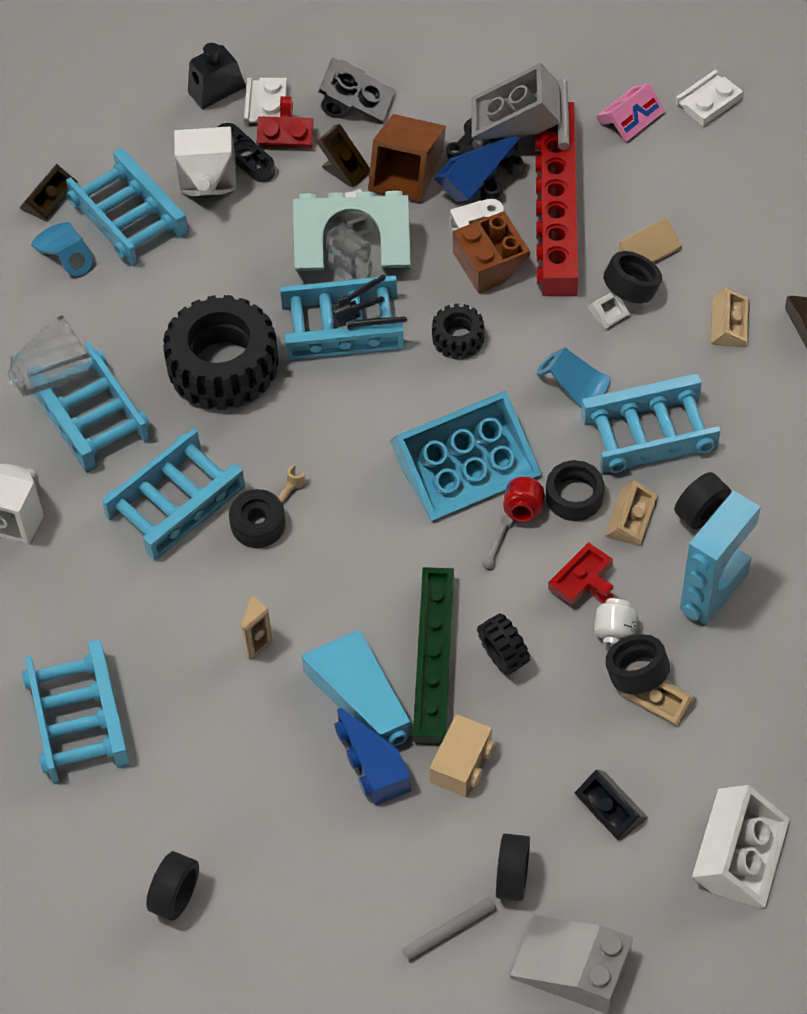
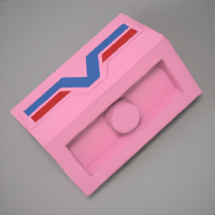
[596,83,665,142]

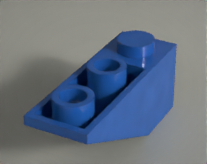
[434,135,520,202]
[334,708,412,806]

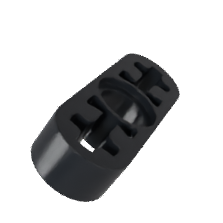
[217,123,275,182]

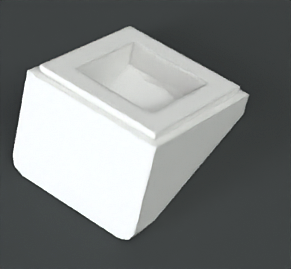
[587,292,630,329]

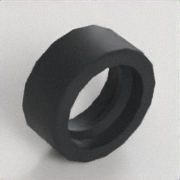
[603,251,662,304]
[545,460,605,521]
[605,634,670,694]
[496,833,530,901]
[146,851,199,921]

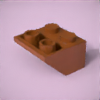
[453,211,530,293]

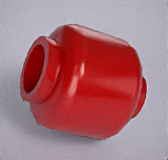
[503,477,545,522]

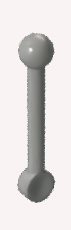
[482,515,513,569]

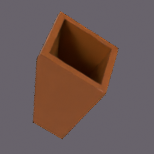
[368,114,446,203]

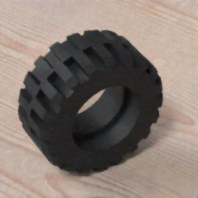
[163,295,279,410]

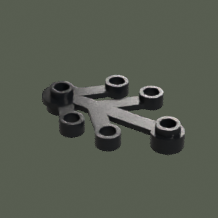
[446,118,523,202]

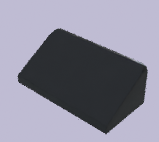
[574,769,647,840]

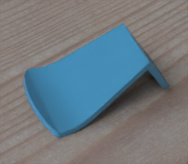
[31,222,92,276]
[537,347,611,408]

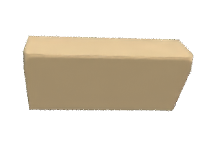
[618,218,682,263]
[711,287,749,347]
[605,480,658,546]
[241,595,273,660]
[621,666,695,726]

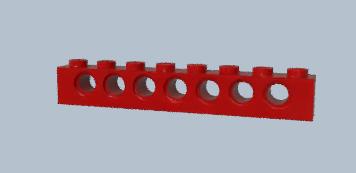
[535,102,578,296]

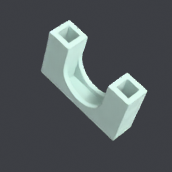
[293,191,411,271]

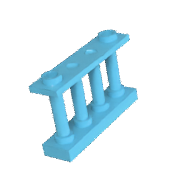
[66,148,189,266]
[280,275,404,361]
[26,342,150,473]
[581,373,720,474]
[102,428,245,561]
[22,639,130,784]

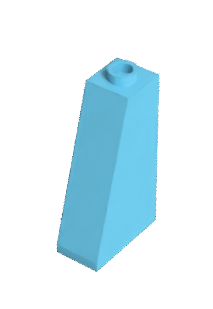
[301,629,411,747]

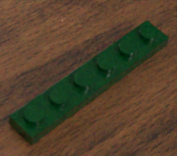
[413,567,454,743]

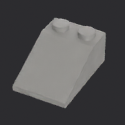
[471,63,561,141]
[510,915,633,1014]

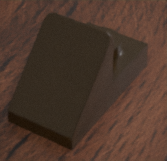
[316,124,370,186]

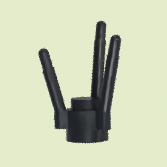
[332,275,407,330]

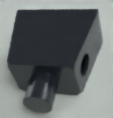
[188,43,246,110]

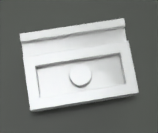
[675,69,743,126]
[244,78,287,126]

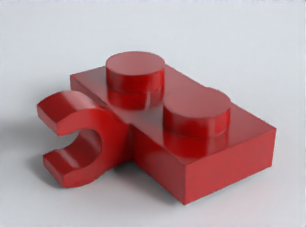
[256,96,314,148]
[548,542,614,606]

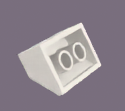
[692,785,790,908]

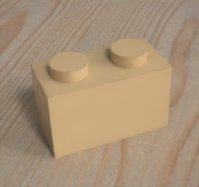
[429,714,496,797]

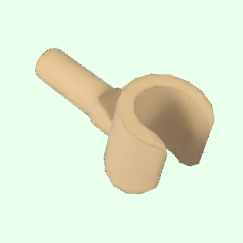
[278,465,305,504]

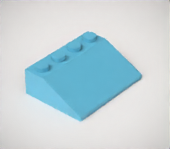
[390,390,542,521]

